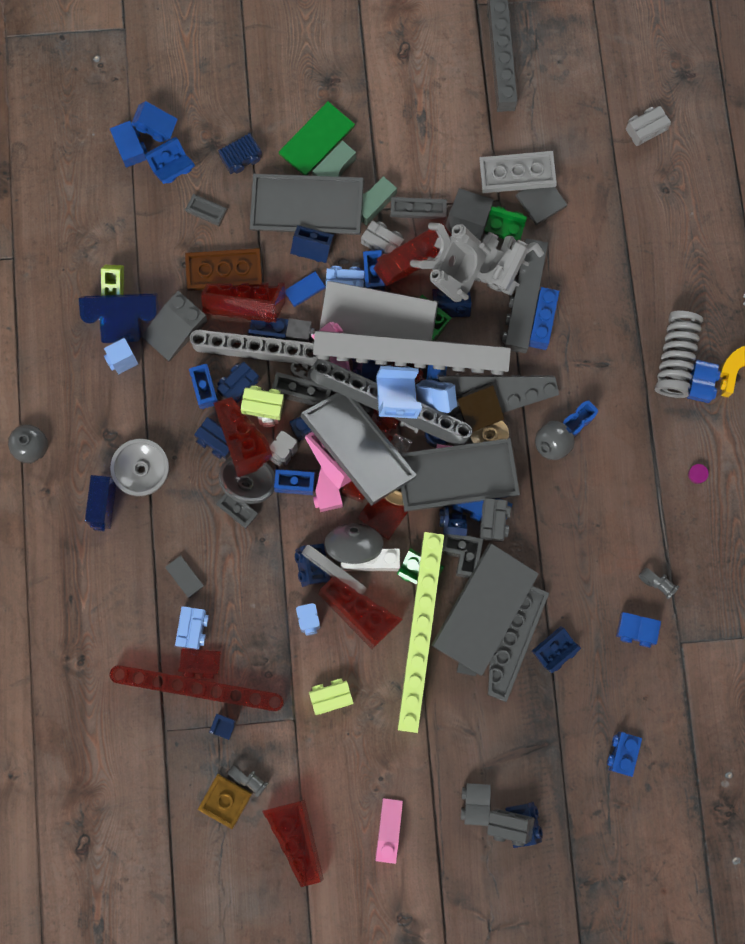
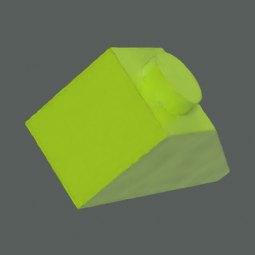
[101,265,124,325]

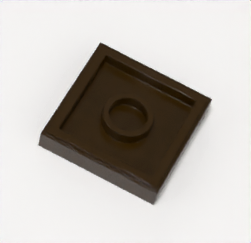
[456,384,505,432]

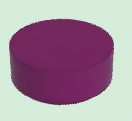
[688,464,709,484]

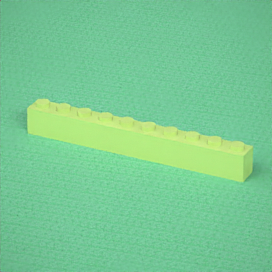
[398,532,444,733]

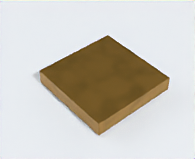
[198,774,253,829]

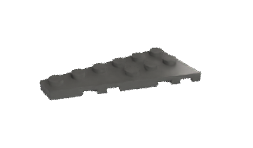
[437,375,559,422]
[487,586,549,702]

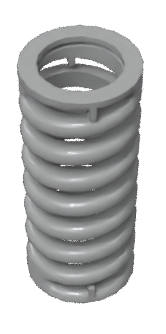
[655,311,703,398]

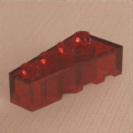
[373,222,452,286]
[201,283,285,323]
[318,576,403,650]
[262,800,324,887]

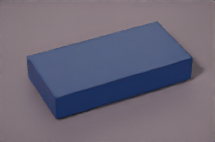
[284,272,325,308]

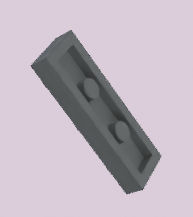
[390,197,447,220]

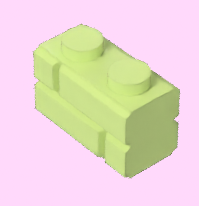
[241,386,284,420]
[309,678,354,715]

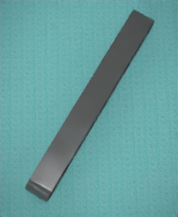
[310,359,472,446]

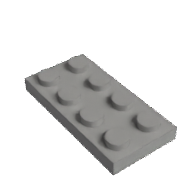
[479,151,557,193]

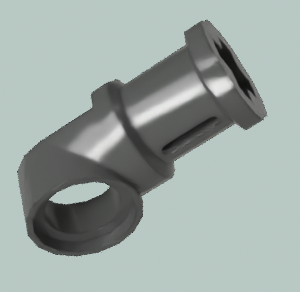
[639,568,679,599]
[227,765,269,797]

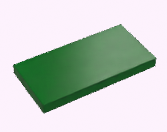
[279,101,355,176]

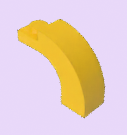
[719,346,745,397]

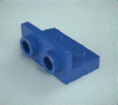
[607,732,642,777]

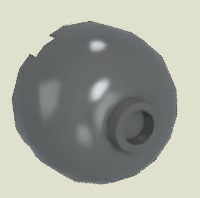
[535,421,575,460]
[8,425,48,463]

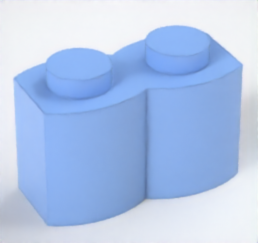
[415,380,457,413]

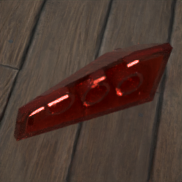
[213,397,272,477]

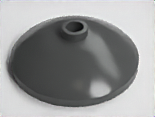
[218,455,275,504]
[325,523,383,564]

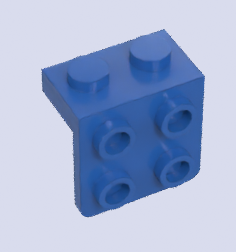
[144,137,195,184]

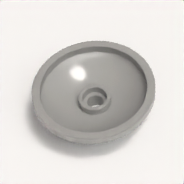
[110,439,169,496]

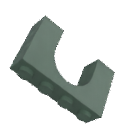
[312,141,397,226]

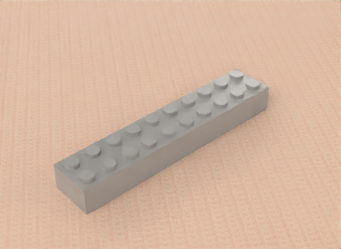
[313,331,511,375]

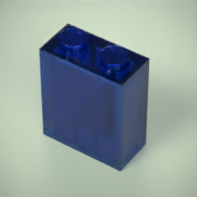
[85,475,116,532]

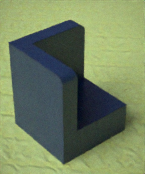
[209,714,237,740]

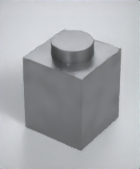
[286,318,315,343]

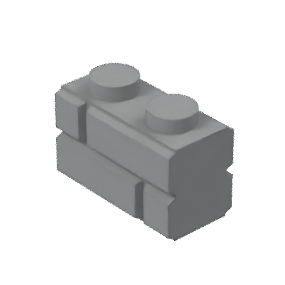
[626,106,671,146]
[361,221,404,262]
[269,431,298,466]

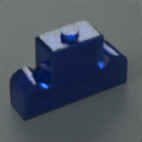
[79,293,159,343]

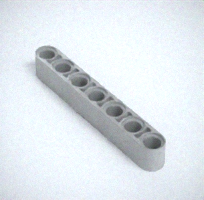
[190,330,319,365]

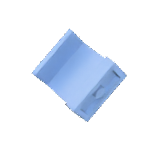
[376,365,422,419]

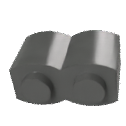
[460,783,491,826]

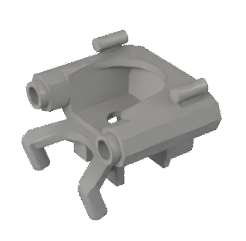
[410,222,491,302]
[475,232,544,296]

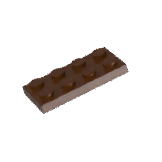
[185,248,262,291]

